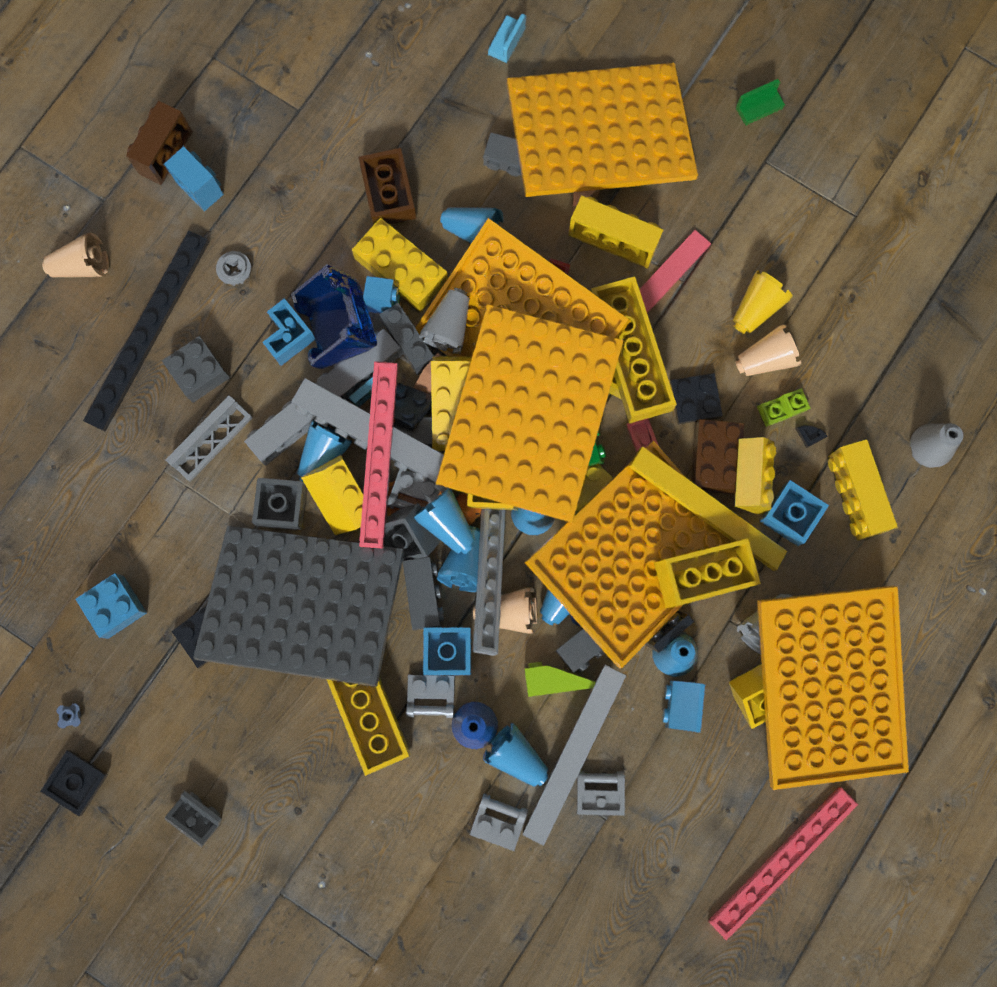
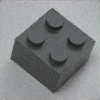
[162,336,230,403]
[252,478,307,530]

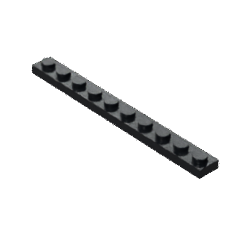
[83,230,210,432]

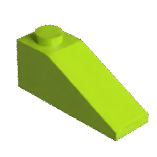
[524,662,596,697]

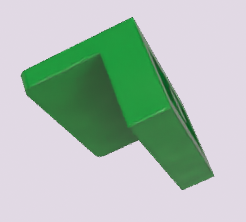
[736,79,785,126]

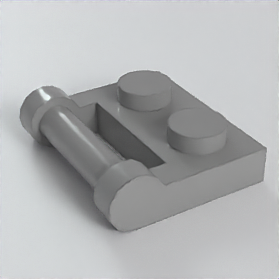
[387,469,440,509]
[407,675,455,718]
[577,771,625,816]
[470,794,528,851]

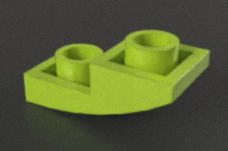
[757,388,811,427]

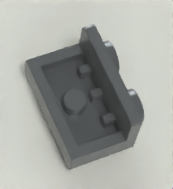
[165,791,222,847]

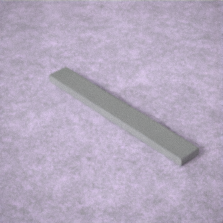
[473,509,505,656]
[522,665,626,846]

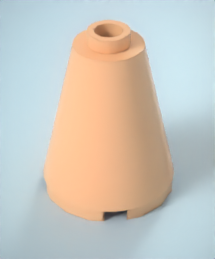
[42,233,109,277]
[735,324,801,376]
[473,587,537,634]

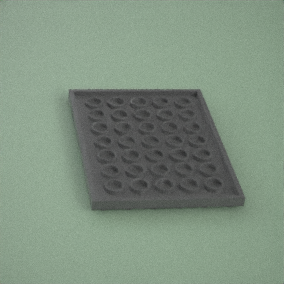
[193,526,404,687]

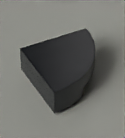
[795,425,828,448]

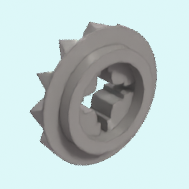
[216,251,252,286]

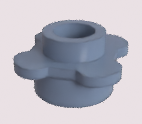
[57,704,81,728]

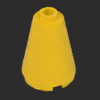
[733,270,793,334]

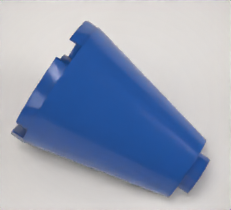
[452,702,498,749]

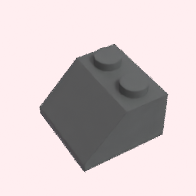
[384,504,441,562]

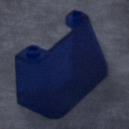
[291,264,377,369]

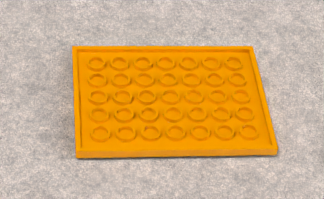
[507,63,698,197]
[415,218,631,357]
[436,305,624,523]
[525,441,733,668]
[757,586,909,790]

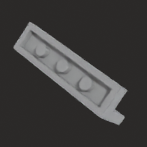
[166,395,252,482]

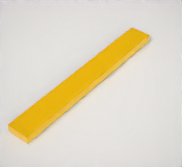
[628,447,787,571]

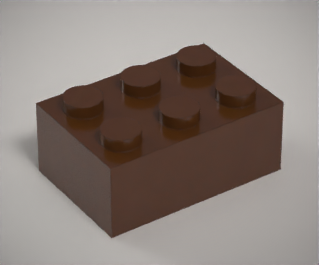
[126,100,193,186]
[358,148,417,225]
[691,419,745,494]

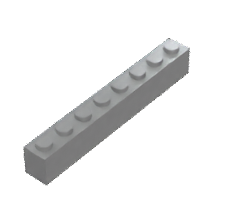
[244,328,403,466]
[291,378,454,493]

